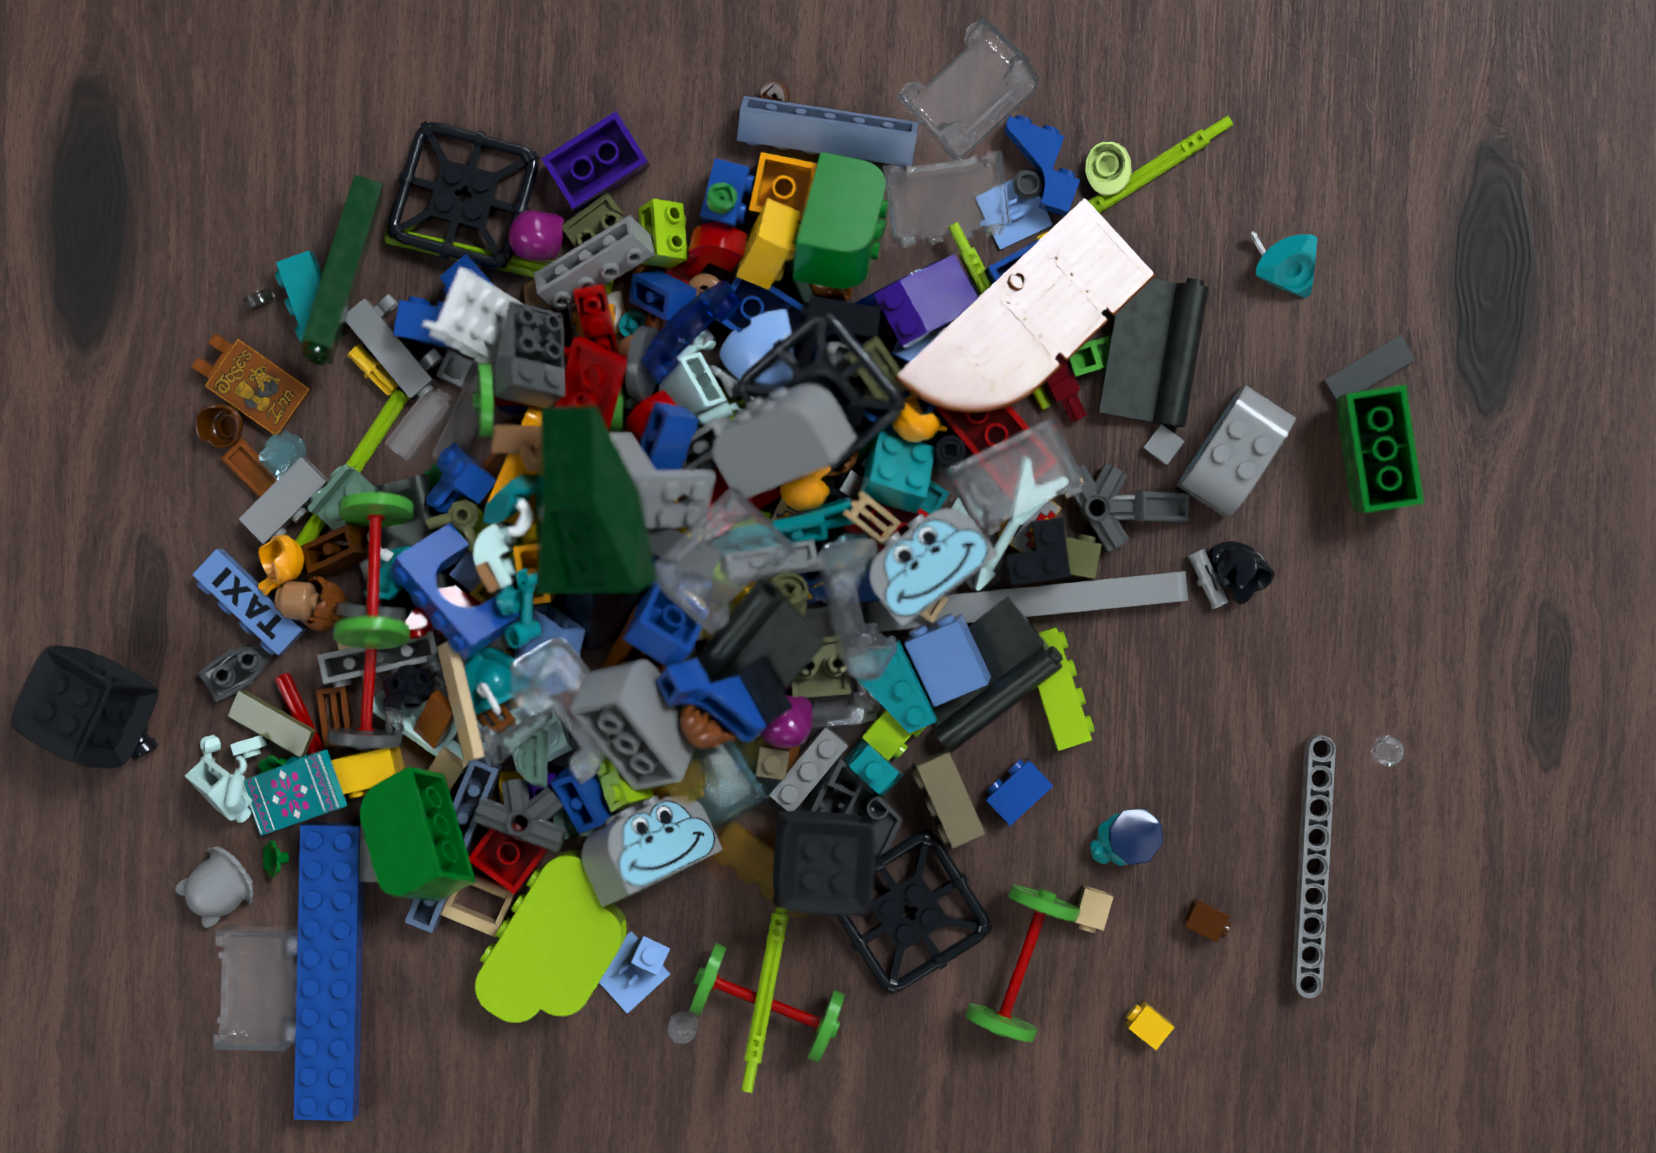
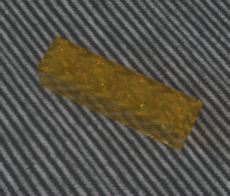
[712,819,810,920]

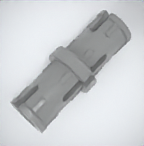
[1187,548,1229,610]

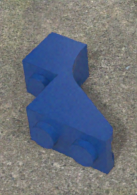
[1005,115,1080,217]
[656,658,767,742]

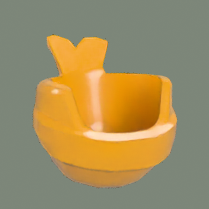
[892,395,947,443]
[780,466,831,511]
[258,534,304,596]

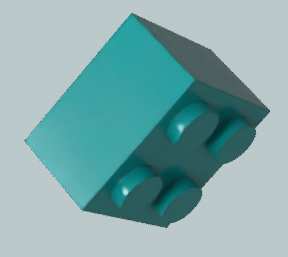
[859,431,936,514]

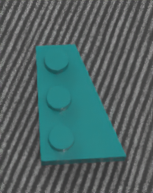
[847,640,937,733]

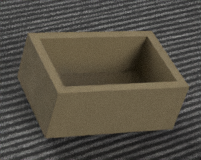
[913,749,985,848]

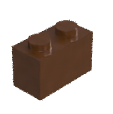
[301,524,369,576]

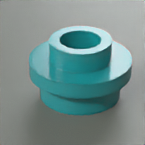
[497,585,521,616]

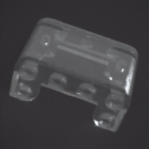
[882,151,1011,248]
[213,925,298,1051]

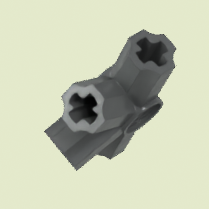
[1064,463,1135,553]
[474,779,567,853]

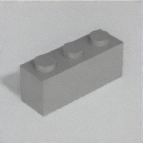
[239,457,330,544]
[768,724,848,811]

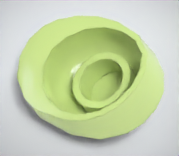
[1085,142,1132,195]

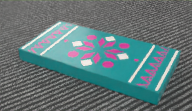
[243,750,347,836]

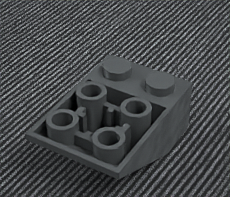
[494,301,565,408]

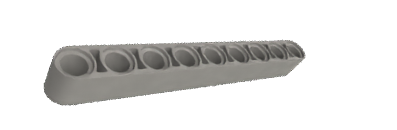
[1292,734,1336,998]

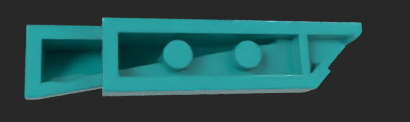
[711,497,855,559]

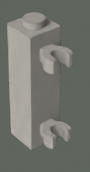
[346,294,444,400]

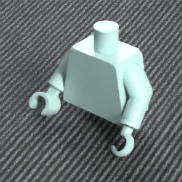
[659,332,747,425]
[185,735,252,823]

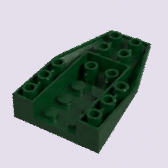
[536,405,657,594]

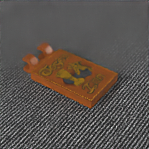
[191,333,312,437]

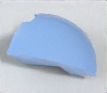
[719,309,793,386]

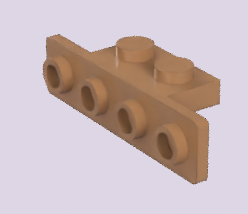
[490,425,541,472]

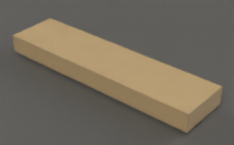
[437,642,485,763]

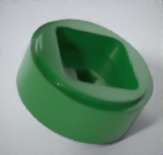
[706,182,737,214]

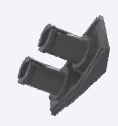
[198,644,273,702]

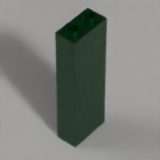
[302,175,383,365]

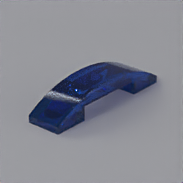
[642,280,742,384]

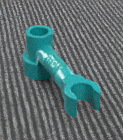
[505,568,542,648]

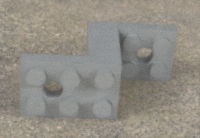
[536,432,716,528]

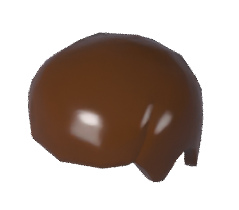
[195,404,244,448]

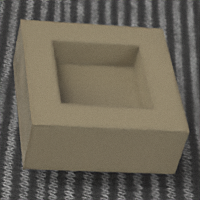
[756,746,790,780]

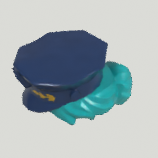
[1090,808,1163,866]

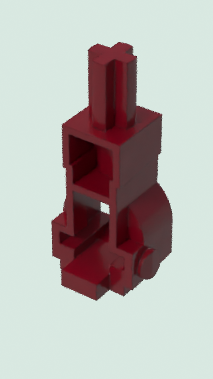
[1045,354,1087,423]

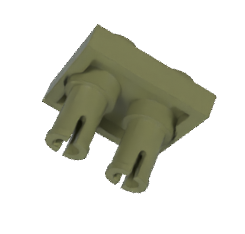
[562,192,626,248]
[790,635,851,698]

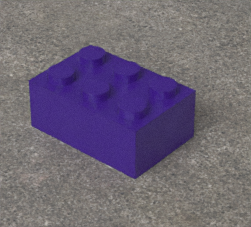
[541,111,650,213]

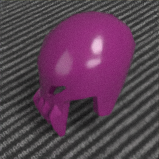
[509,210,564,262]
[760,695,813,749]

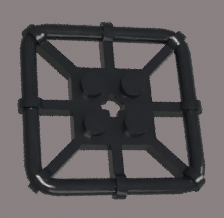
[387,121,540,269]
[737,309,906,475]
[835,830,992,994]

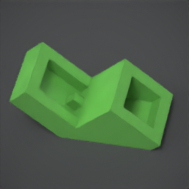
[1069,336,1110,377]

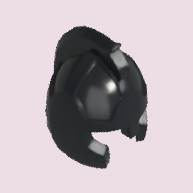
[1211,541,1275,604]

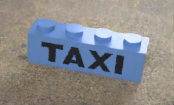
[192,549,308,655]

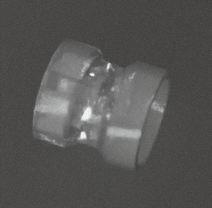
[668,1010,699,1044]

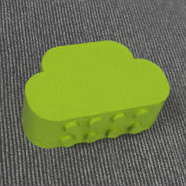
[475,850,627,1023]

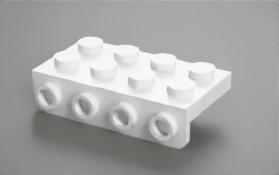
[422,268,523,365]

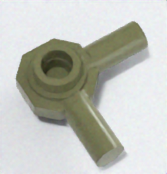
[426,499,480,552]

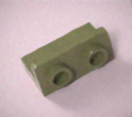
[845,336,906,399]

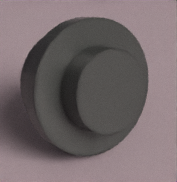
[1013,169,1043,199]

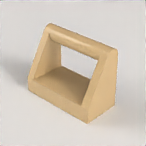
[441,874,515,937]

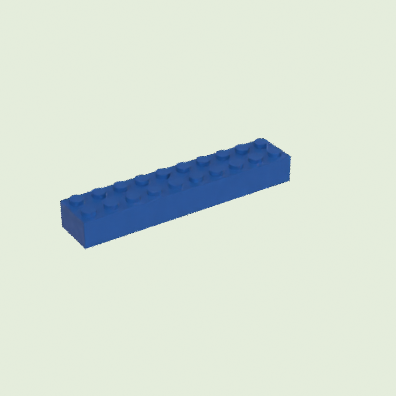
[294,822,364,1121]

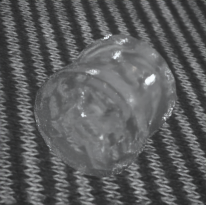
[1371,735,1404,766]

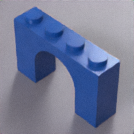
[390,523,521,660]

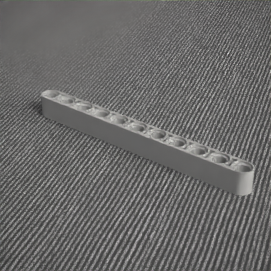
[867,571,1188,632]

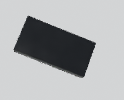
[738,656,793,725]

